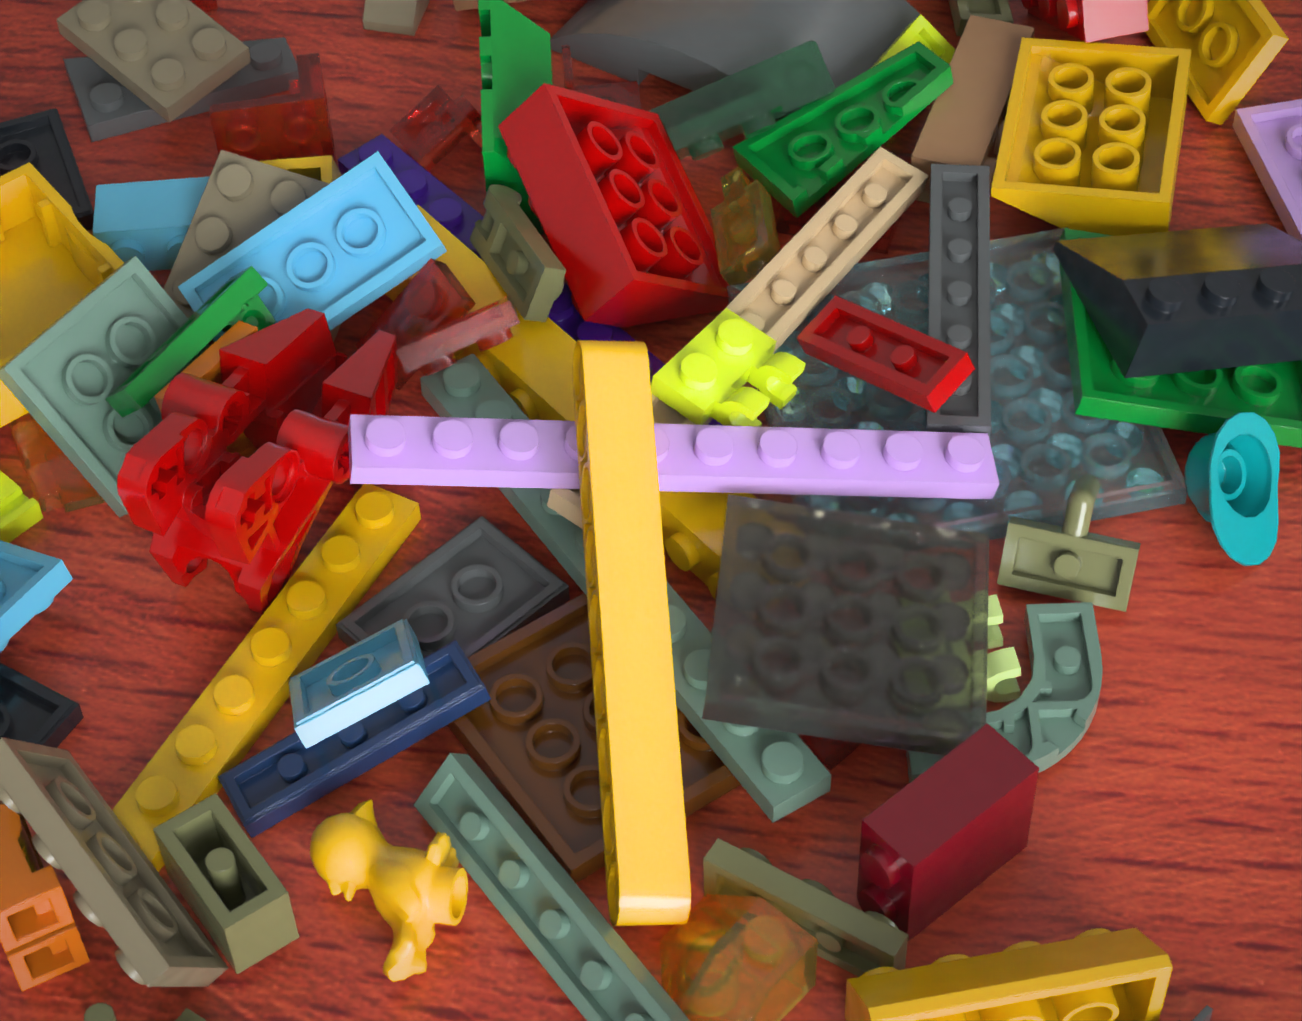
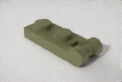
[469,184,566,322]

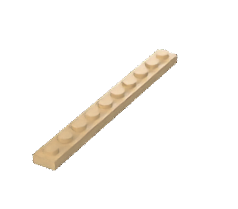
[547,147,929,528]

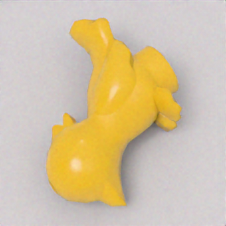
[310,799,468,982]

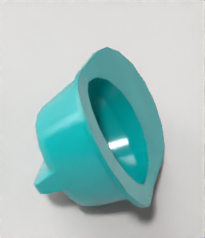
[1184,412,1280,566]

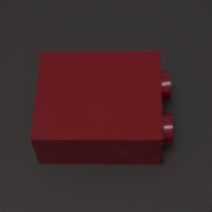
[857,723,1039,942]

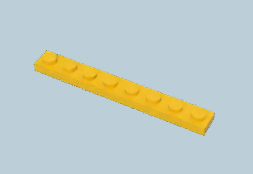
[112,484,421,872]

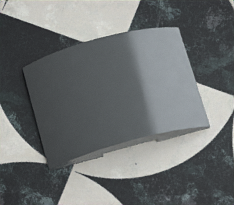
[550,0,920,133]

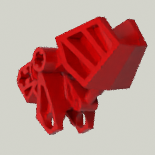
[117,308,398,614]

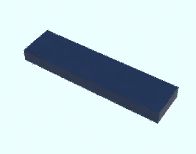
[218,640,491,838]

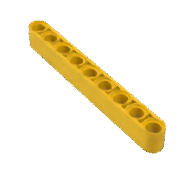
[572,340,691,926]

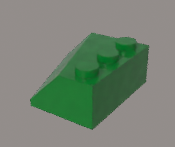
[478,0,554,235]

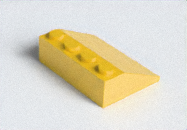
[991,38,1191,236]

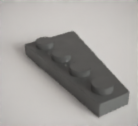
[63,37,302,142]

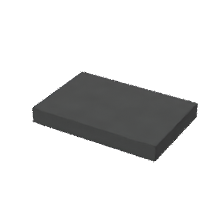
[336,516,570,658]

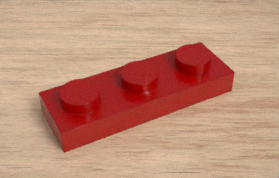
[796,295,975,413]

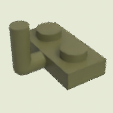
[997,474,1141,612]

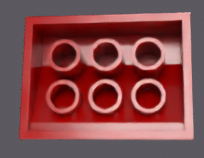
[498,83,741,328]

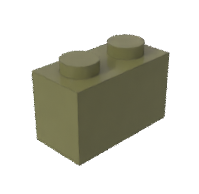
[153,793,299,974]

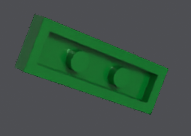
[105,266,276,418]

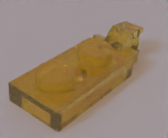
[710,166,781,290]

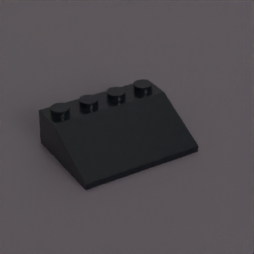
[1053,223,1302,378]

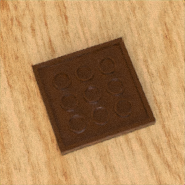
[447,593,800,883]

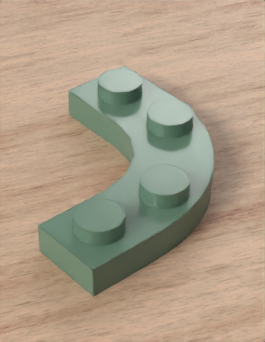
[904,602,1103,783]

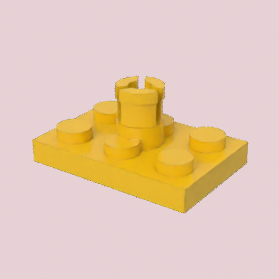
[1145,0,1289,125]

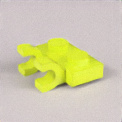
[651,308,806,427]

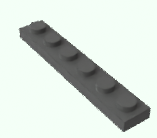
[926,164,991,440]

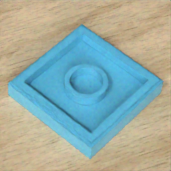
[289,619,430,748]

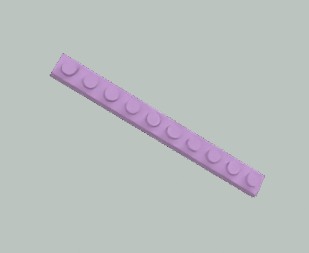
[348,414,999,499]

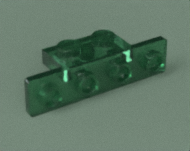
[649,40,835,161]

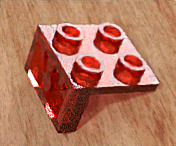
[209,53,337,165]

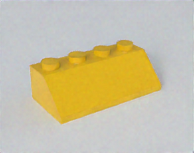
[845,928,1173,1021]

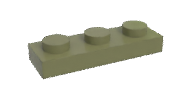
[703,838,908,977]

